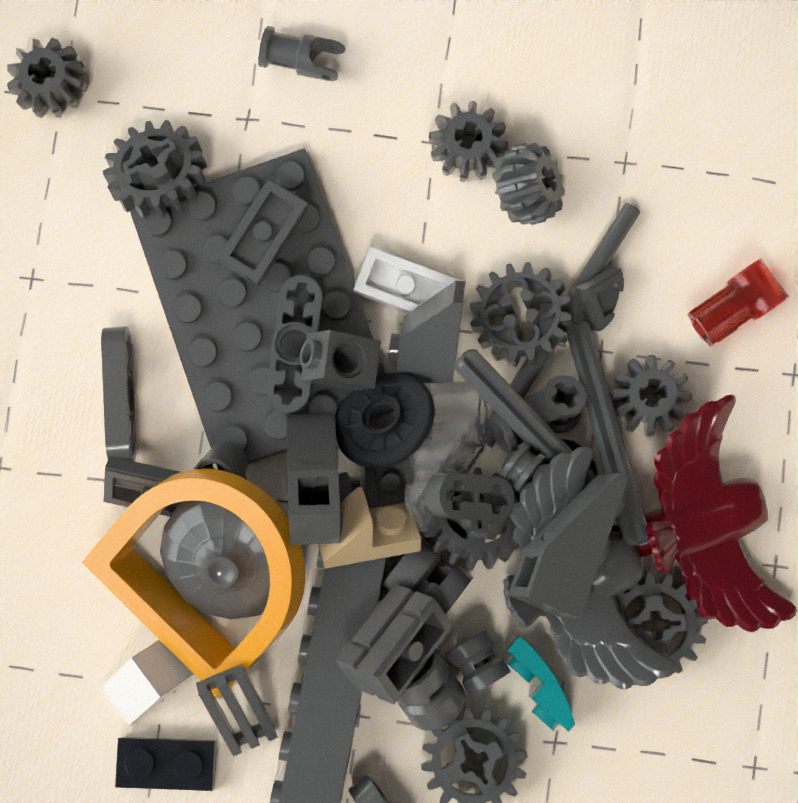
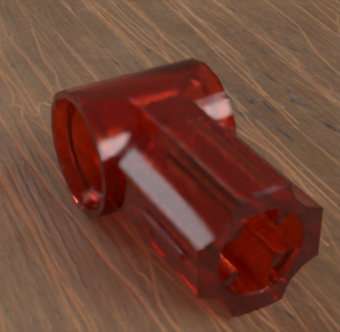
[687,258,789,347]

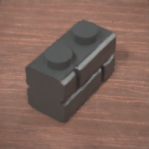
[336,584,453,705]

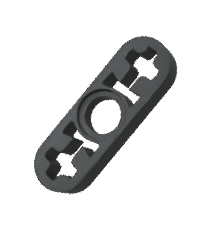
[266,275,324,415]
[101,326,136,461]

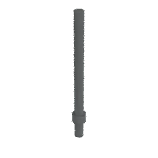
[476,203,641,448]

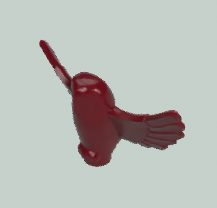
[637,394,797,632]

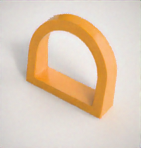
[82,468,305,699]

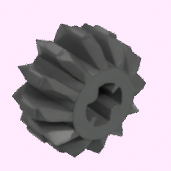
[7,37,87,118]
[429,100,508,183]
[492,143,565,225]
[610,355,692,437]

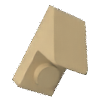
[318,487,421,569]

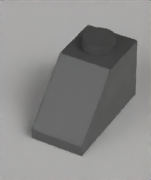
[388,280,466,388]

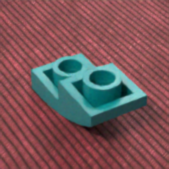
[505,635,575,732]

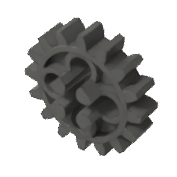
[469,262,574,367]

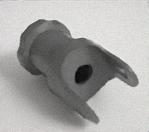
[258,26,346,81]

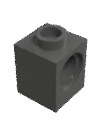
[300,330,381,391]

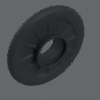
[336,373,435,468]

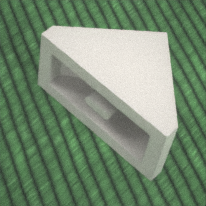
[101,640,195,725]

